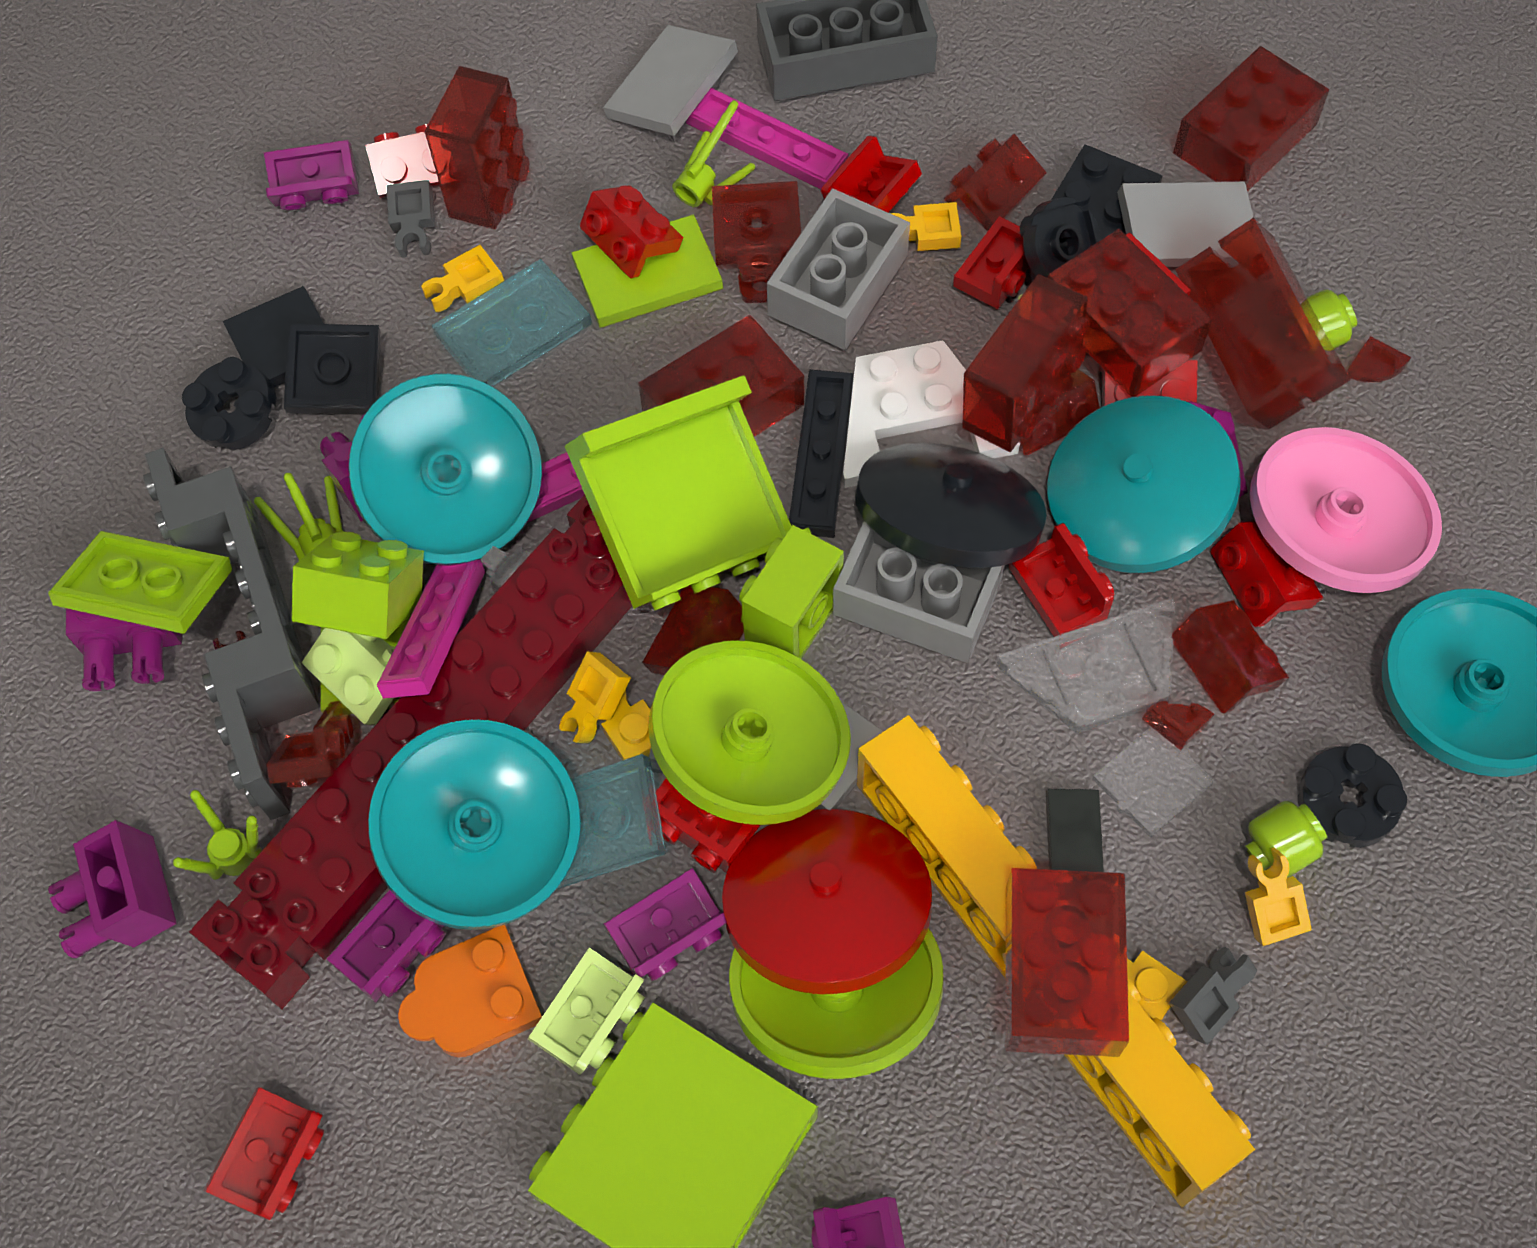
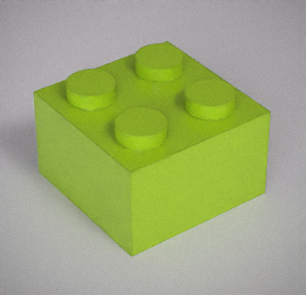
[739,525,844,659]
[292,532,424,639]

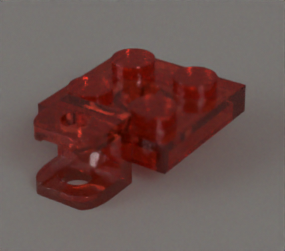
[712,181,801,303]

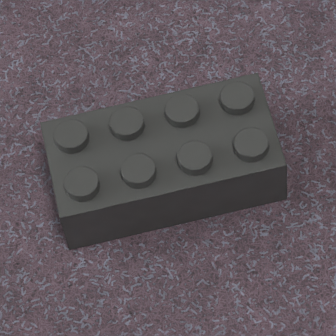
[756,0,938,101]

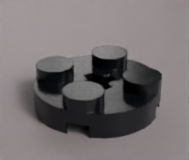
[1020,197,1102,289]
[182,357,277,450]
[1298,743,1407,848]

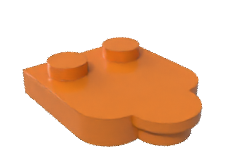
[398,925,542,1057]

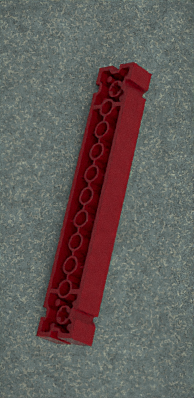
[189,494,632,1010]

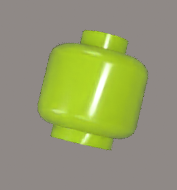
[1284,289,1357,356]
[1245,801,1328,877]

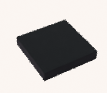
[223,286,324,387]
[284,323,381,414]

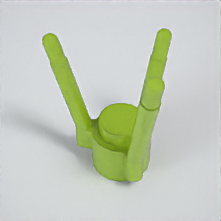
[672,100,755,207]
[254,473,343,561]
[173,790,262,880]

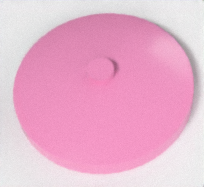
[1250,427,1442,593]

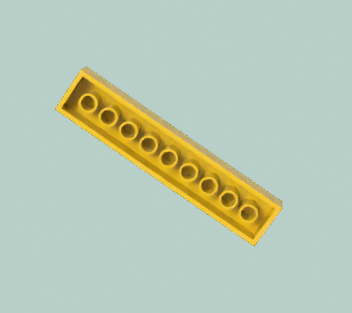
[857,715,1256,1208]

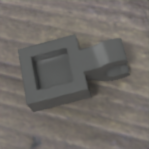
[1169,947,1257,1045]

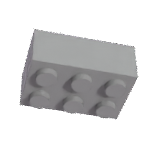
[767,188,910,350]
[833,521,1004,664]

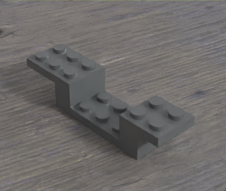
[143,447,320,820]

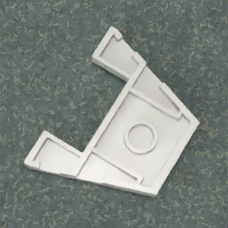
[843,340,1020,488]

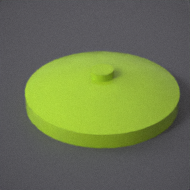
[648,640,851,825]
[729,928,943,1079]

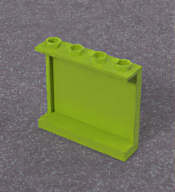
[565,375,811,611]
[528,1003,818,1248]

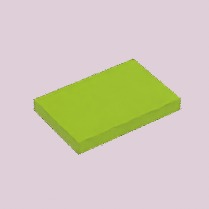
[571,214,723,328]
[48,531,232,634]

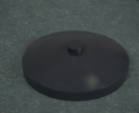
[855,443,1047,568]

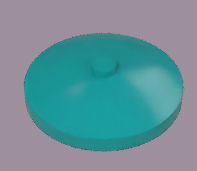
[348,374,542,565]
[1047,396,1241,573]
[1382,589,1537,777]
[368,719,581,930]

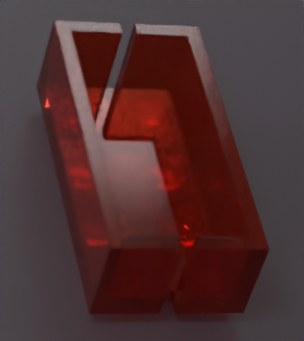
[1175,217,1351,429]

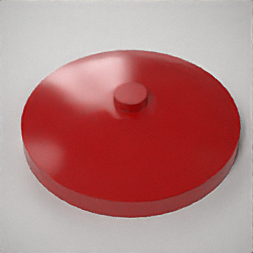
[722,809,932,994]

